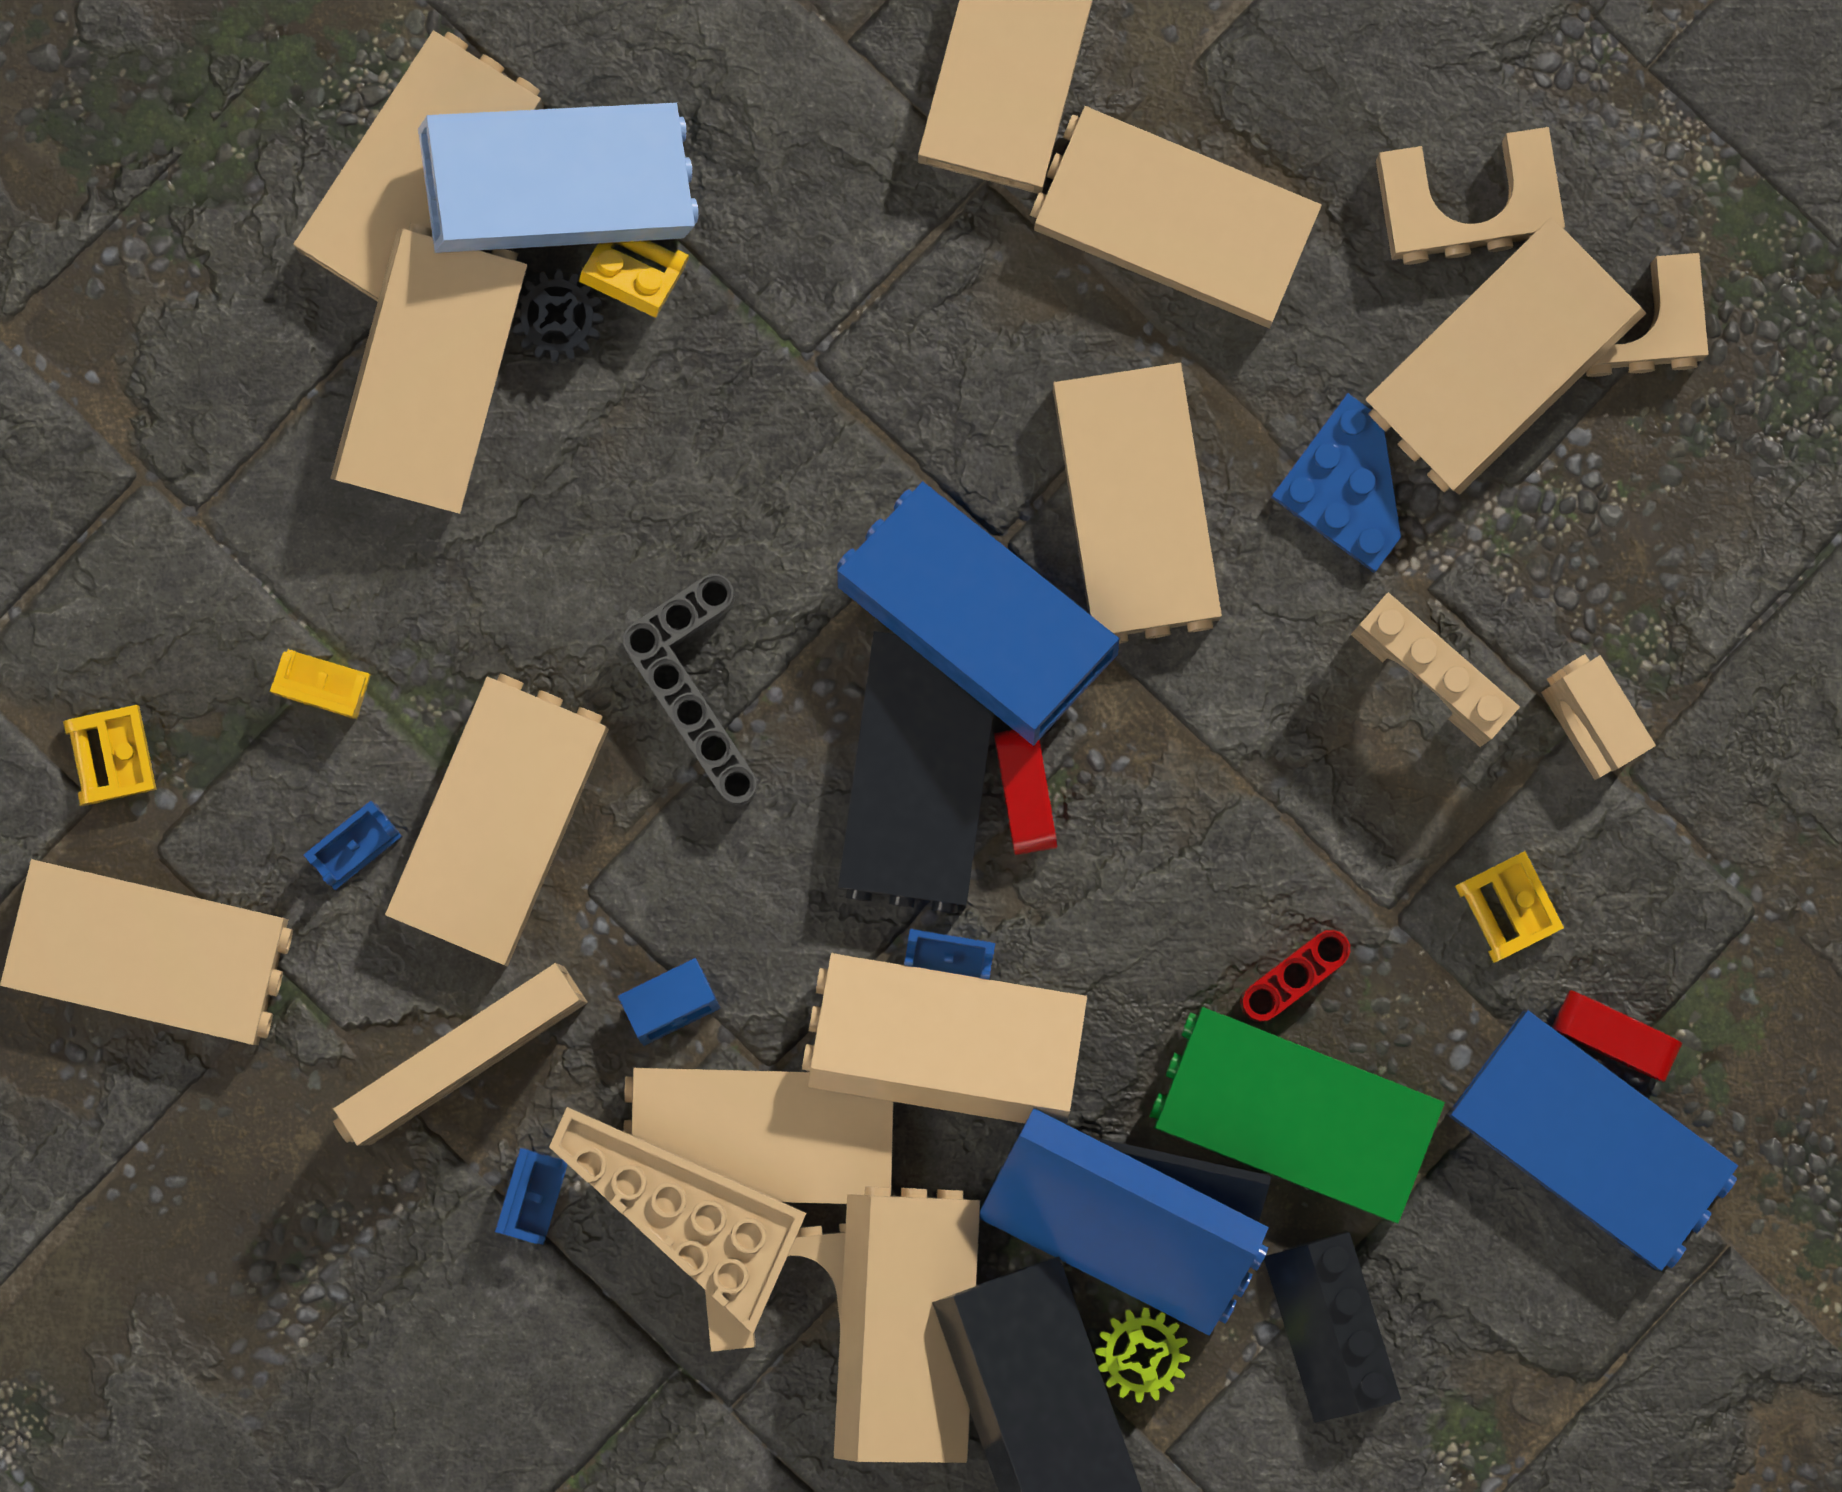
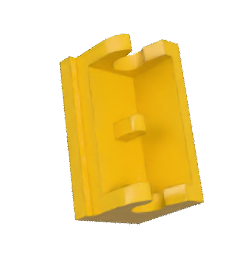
[270,649,371,720]

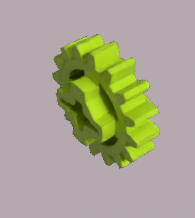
[1095,1307,1190,1403]

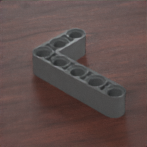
[623,574,757,806]

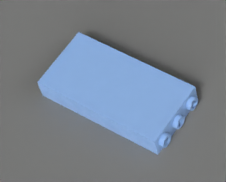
[418,103,698,253]

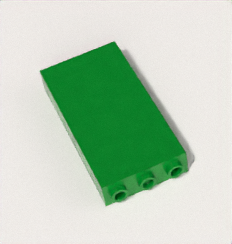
[1149,1007,1445,1224]

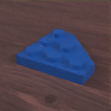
[1271,393,1401,573]

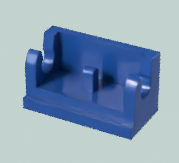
[304,801,403,891]
[904,929,995,979]
[618,958,721,1046]
[495,1148,568,1245]

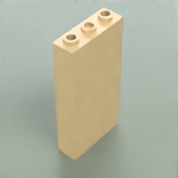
[918,0,1093,194]
[293,30,544,302]
[1030,106,1322,329]
[1365,217,1646,495]
[330,223,527,514]
[1053,363,1222,644]
[385,673,609,967]
[0,859,293,1045]
[802,953,1087,1124]
[333,964,588,1146]
[623,1068,893,1204]
[834,1186,980,1463]

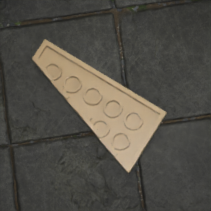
[549,1107,807,1334]

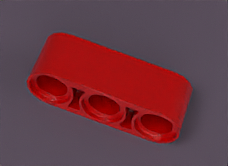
[994,729,1057,855]
[1240,930,1350,1022]
[1552,990,1683,1083]

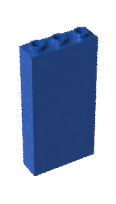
[837,481,1120,746]
[1447,1010,1738,1271]
[979,1108,1269,1336]

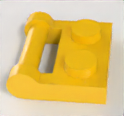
[579,240,689,318]
[63,705,157,806]
[1455,851,1564,963]

